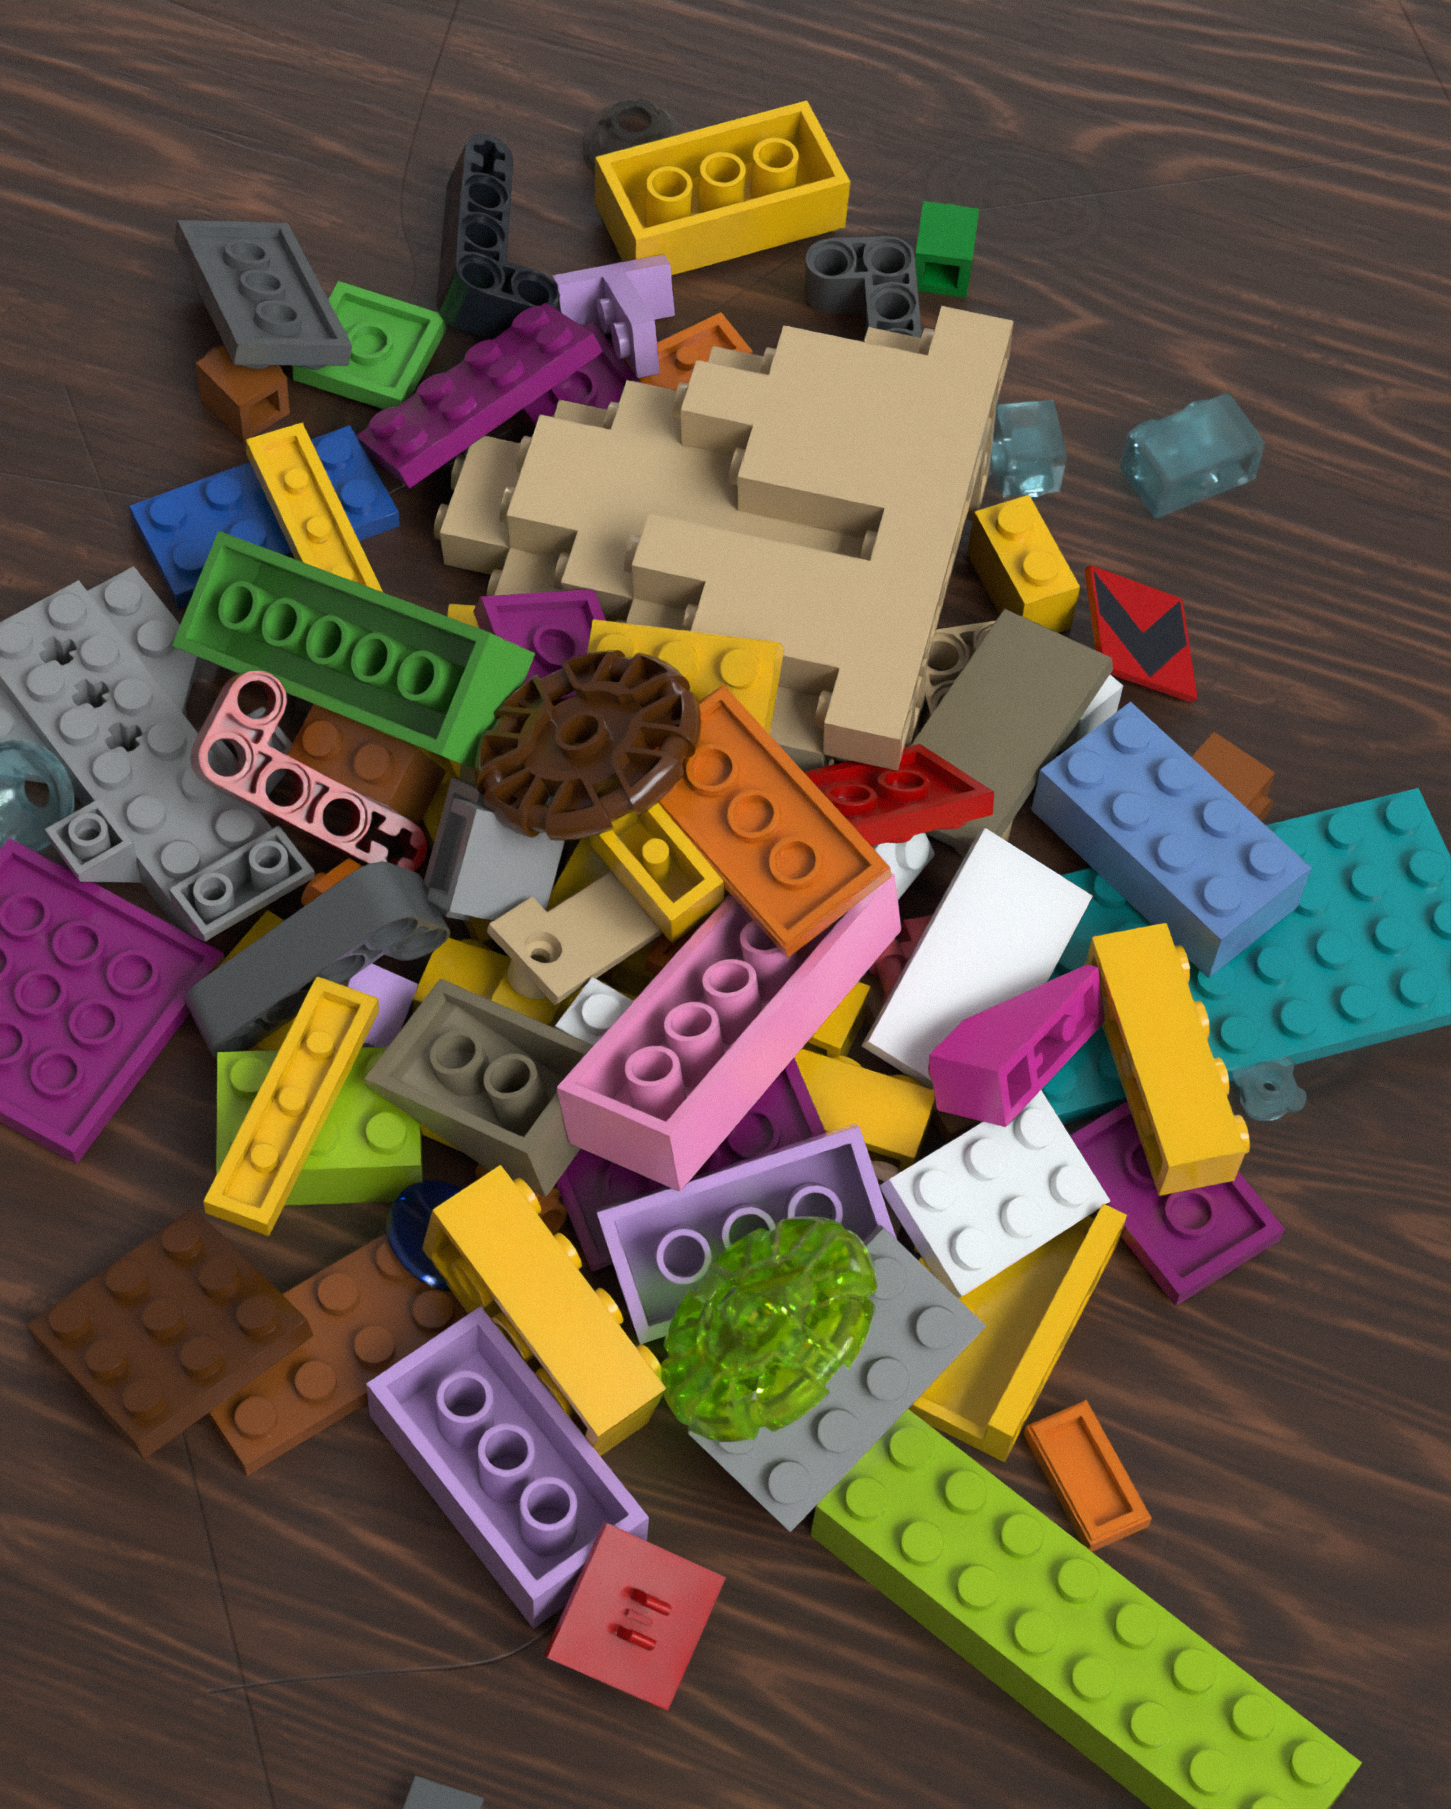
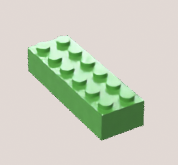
[172,530,535,769]

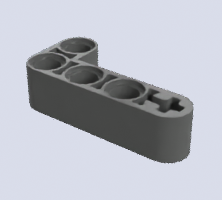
[804,236,922,338]
[184,861,450,1059]

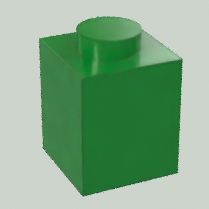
[915,201,979,298]

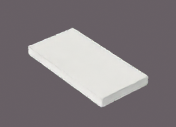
[861,828,1093,1090]

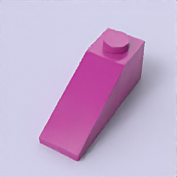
[928,964,1105,1127]

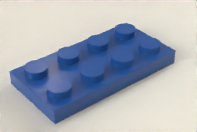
[129,425,400,609]

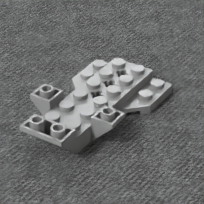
[0,566,315,942]

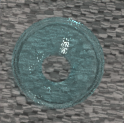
[0,739,74,853]

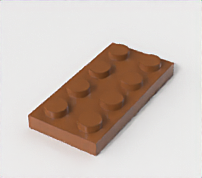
[206,1220,468,1476]

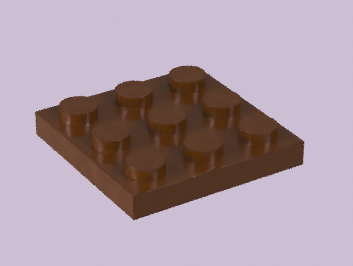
[26,1207,314,1460]

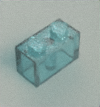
[1120,392,1265,519]

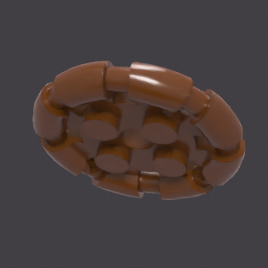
[474,650,701,841]

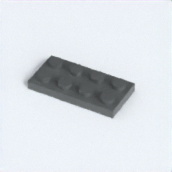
[174,220,352,369]

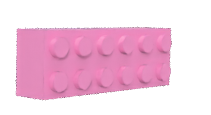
[556,873,901,1192]

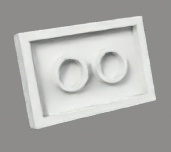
[879,1090,1110,1298]

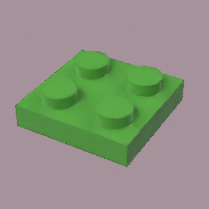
[292,281,446,409]

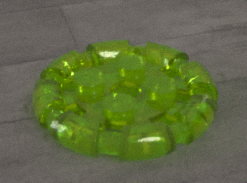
[661,1216,878,1442]

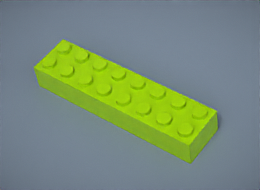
[810,1409,1362,1809]

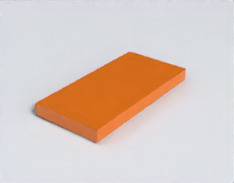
[648,684,892,958]

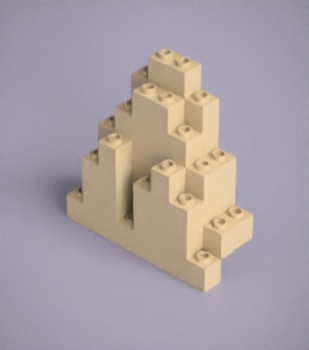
[434,306,1014,772]

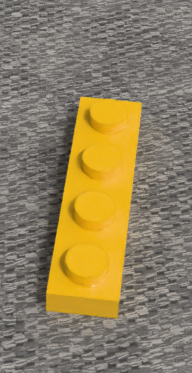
[203,976,379,1236]

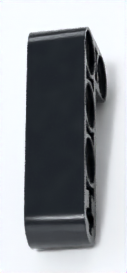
[437,134,560,339]

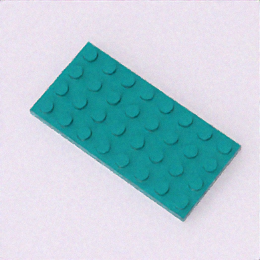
[1041,788,1451,1125]

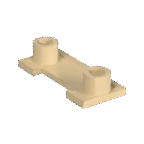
[487,871,726,1005]

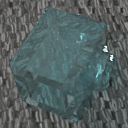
[989,400,1067,497]

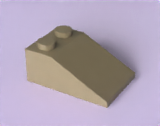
[364,978,594,1197]

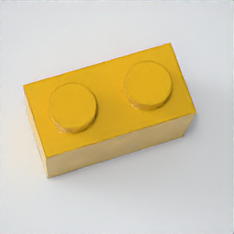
[967,495,1080,633]
[590,803,724,944]

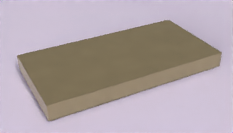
[910,609,1113,854]

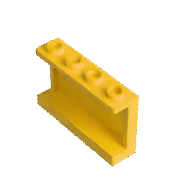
[908,1204,1127,1463]

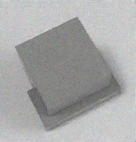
[424,777,565,921]

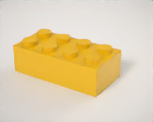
[594,101,850,276]
[422,1165,666,1457]

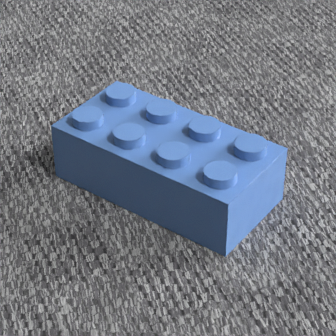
[1031,702,1312,978]

